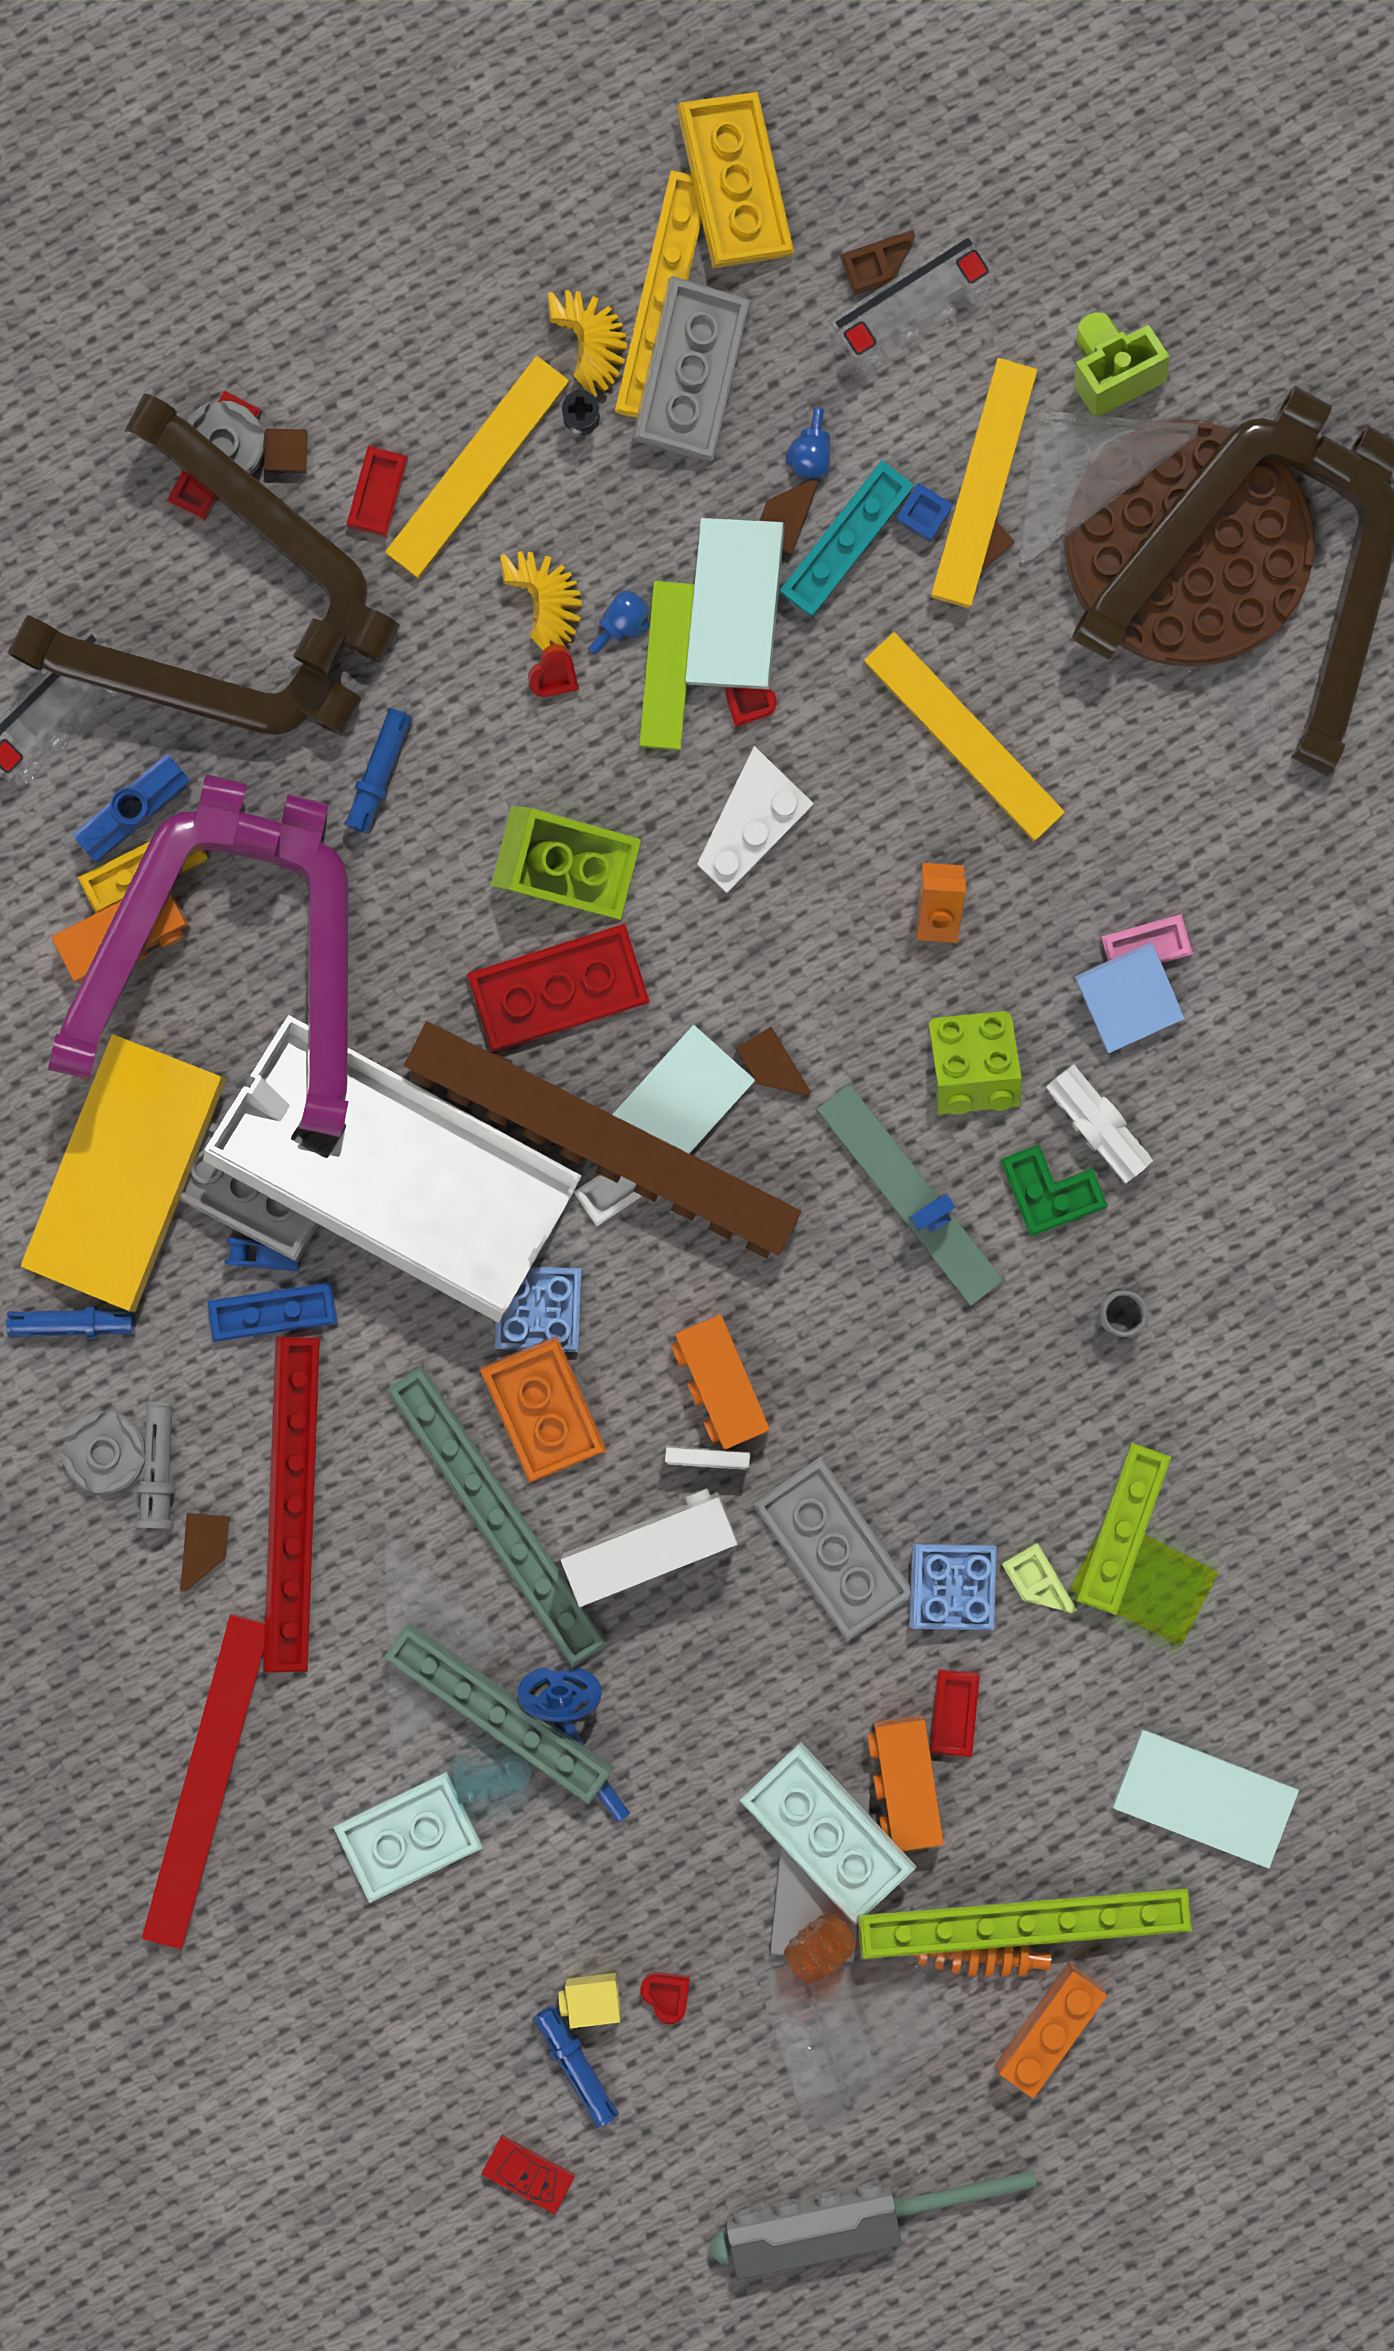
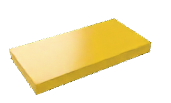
[676,92,794,268]

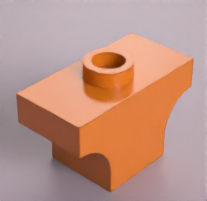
[916,863,966,943]

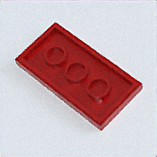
[467,923,650,1053]

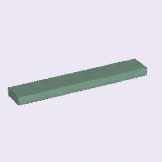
[816,1084,1003,1306]
[384,1622,614,1804]

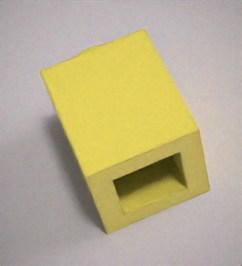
[558,1973,621,2028]

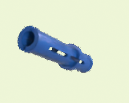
[344,708,413,834]
[6,1306,136,1339]
[532,2005,619,2128]

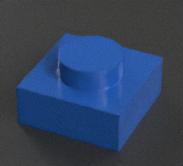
[895,483,953,542]
[909,1193,956,1233]

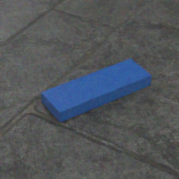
[207,1282,338,1342]

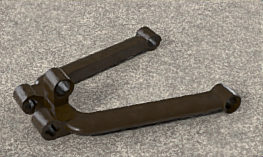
[1071,386,1394,776]
[7,393,400,736]

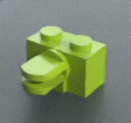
[1074,312,1170,419]

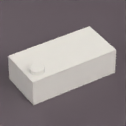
[561,1488,737,1607]

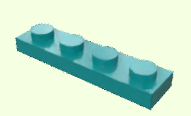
[779,460,914,619]

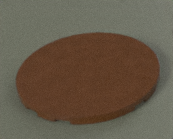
[1064,420,1315,667]

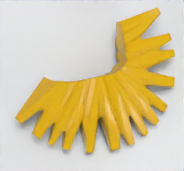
[547,290,627,398]
[500,551,582,651]

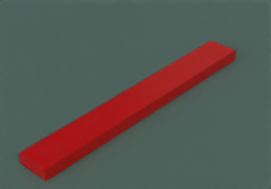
[263,1336,320,1673]
[141,1613,265,1950]

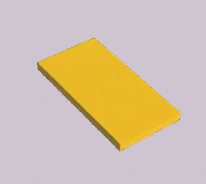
[20,1034,227,1312]

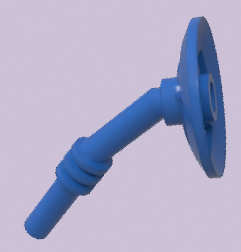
[517,1667,630,1823]

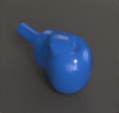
[786,407,830,479]
[588,590,650,655]

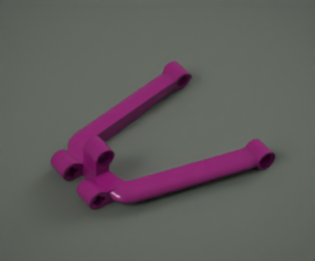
[48,774,349,1137]

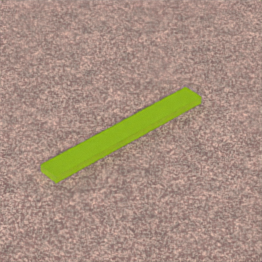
[858,1888,1192,1959]

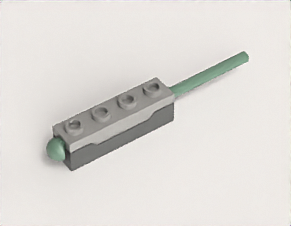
[710,2170,1037,2280]

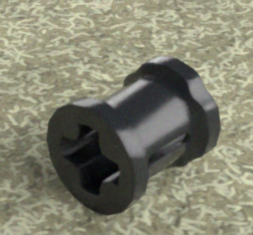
[562,390,600,436]

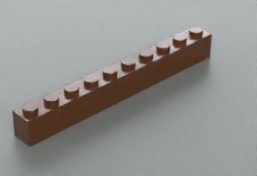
[403,1021,801,1259]

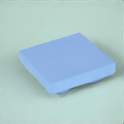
[1074,942,1185,1053]
[495,1267,581,1352]
[910,1544,997,1630]

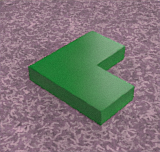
[1000,1144,1108,1237]

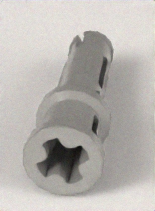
[135,1402,175,1528]

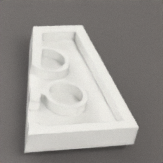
[697,746,814,894]

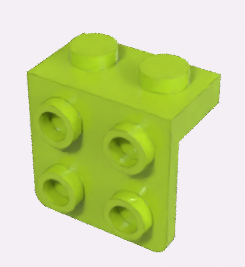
[929,1011,1022,1115]

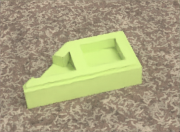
[1001,1543,1077,1613]

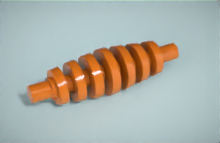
[911,1945,1051,1977]

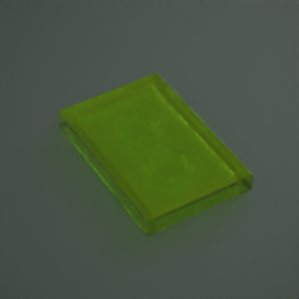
[1068,1521,1219,1647]

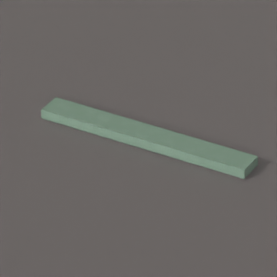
[387,1366,607,1667]

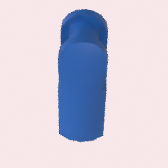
[224,1237,301,1272]

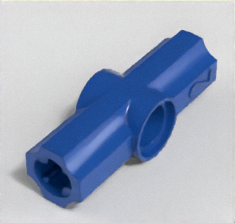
[73,754,192,863]

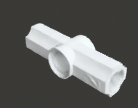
[1045,1064,1153,1183]

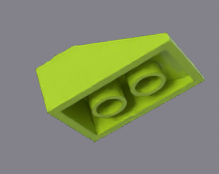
[491,805,641,920]

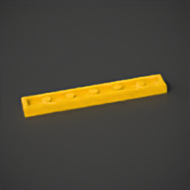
[615,170,702,418]
[385,355,570,579]
[930,358,1038,609]
[863,632,1065,842]

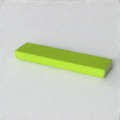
[639,581,695,751]
[1075,1442,1171,1615]

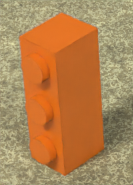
[51,891,191,984]
[670,1314,770,1450]
[867,1715,944,1851]
[995,1962,1107,2099]

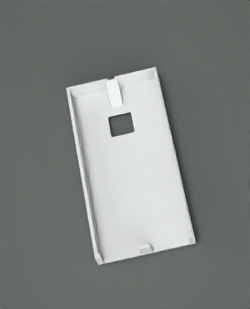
[203,1015,581,1323]

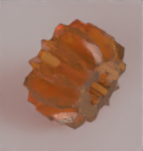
[783,1913,857,1984]

